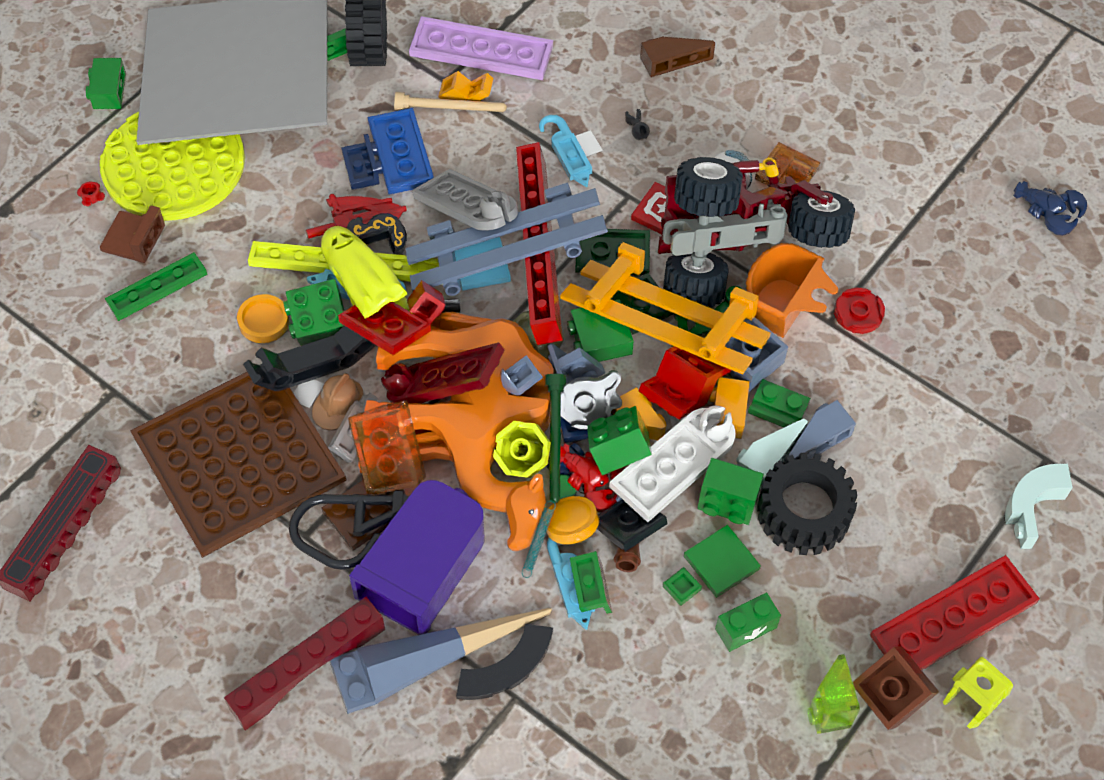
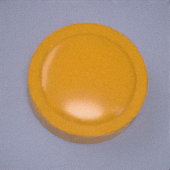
[237,294,289,343]
[543,496,599,544]

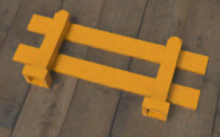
[560,242,771,375]

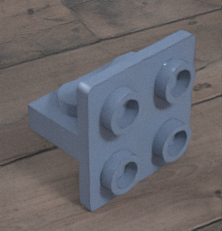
[548,343,605,384]

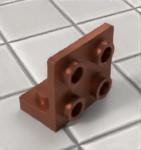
[100,205,165,263]

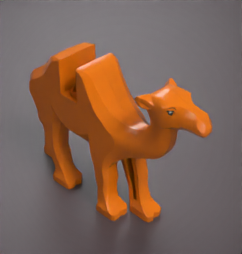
[358,312,554,551]

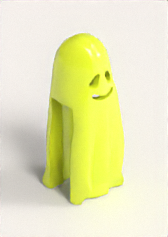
[321,226,412,318]

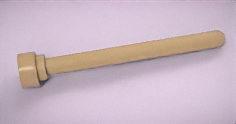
[394,92,507,112]

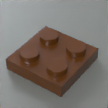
[321,478,391,551]

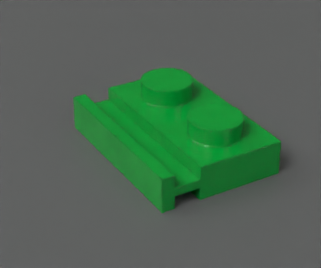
[748,379,811,428]

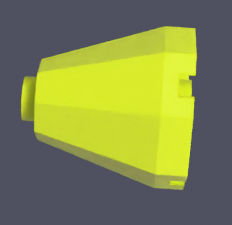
[493,421,551,478]

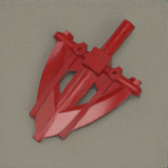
[306,194,407,246]

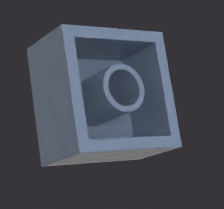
[725,317,788,392]

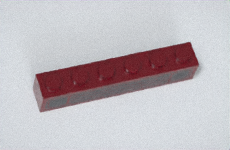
[0,444,121,602]

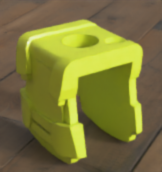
[943,657,1013,729]

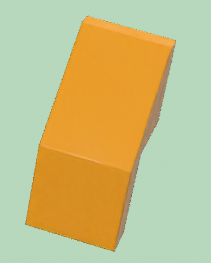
[438,71,493,101]

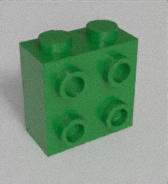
[283,279,345,346]
[567,299,634,362]

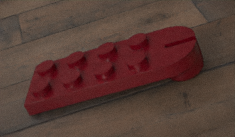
[381,342,505,404]

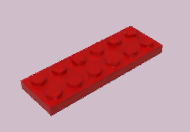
[870,555,1040,670]

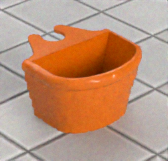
[746,243,838,338]

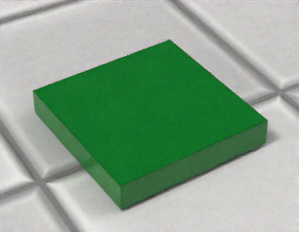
[684,525,761,598]

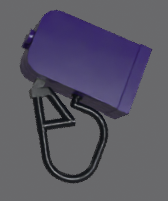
[289,480,485,635]

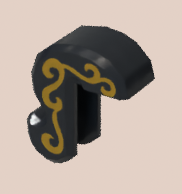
[347,213,407,255]

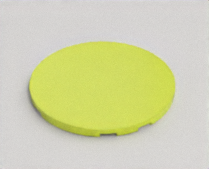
[100,112,245,221]

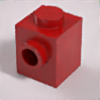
[407,280,446,324]

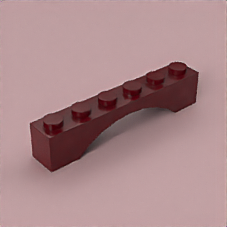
[224,597,385,731]

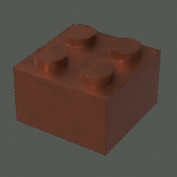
[851,646,939,730]

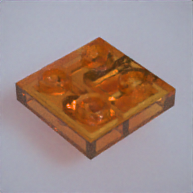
[755,142,821,186]

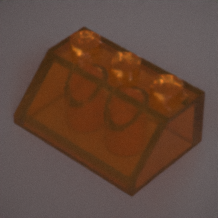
[348,400,426,494]

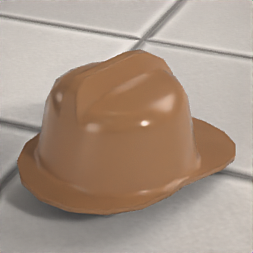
[312,373,363,430]

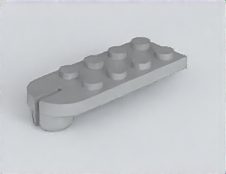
[412,169,518,230]

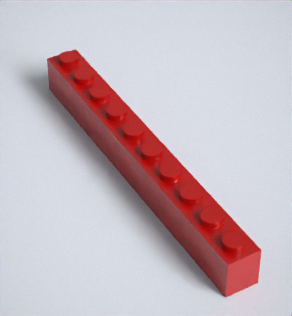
[516,142,563,345]

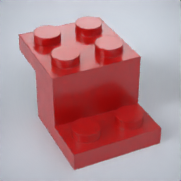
[638,346,731,420]

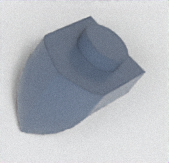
[500,355,543,395]

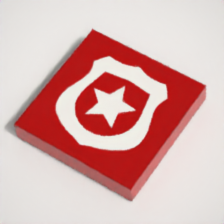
[631,182,666,235]

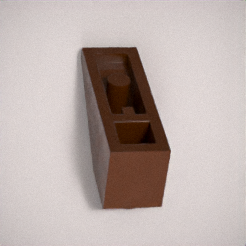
[640,36,715,77]

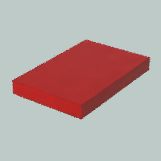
[338,302,431,355]

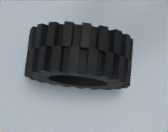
[345,0,387,66]
[757,452,858,555]

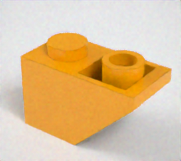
[611,387,667,441]

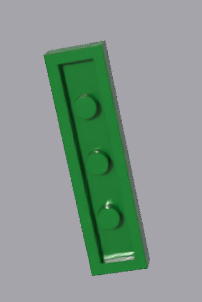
[105,252,208,321]

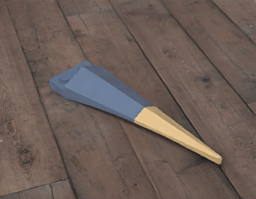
[330,608,552,714]

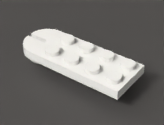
[609,405,735,522]

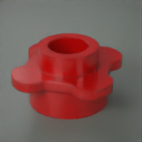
[77,181,105,206]

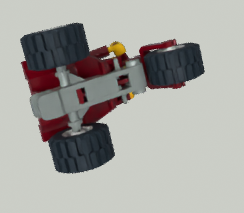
[658,150,855,308]

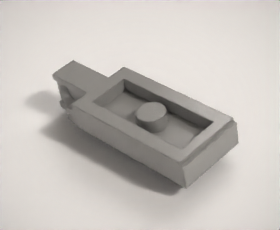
[328,393,378,463]

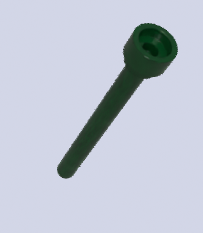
[545,374,566,503]

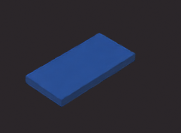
[367,108,434,195]

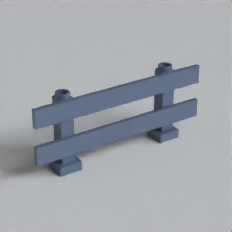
[405,182,608,296]

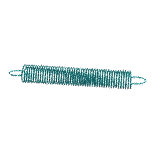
[522,501,556,578]

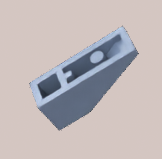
[789,400,856,460]

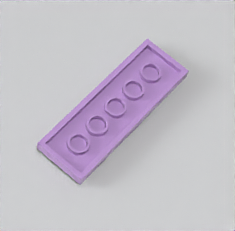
[409,16,553,80]

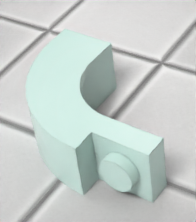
[1005,464,1073,549]

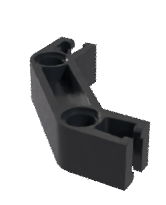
[243,326,376,391]

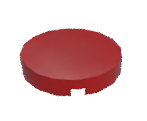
[834,287,885,334]

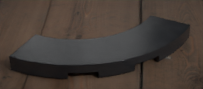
[456,624,553,700]

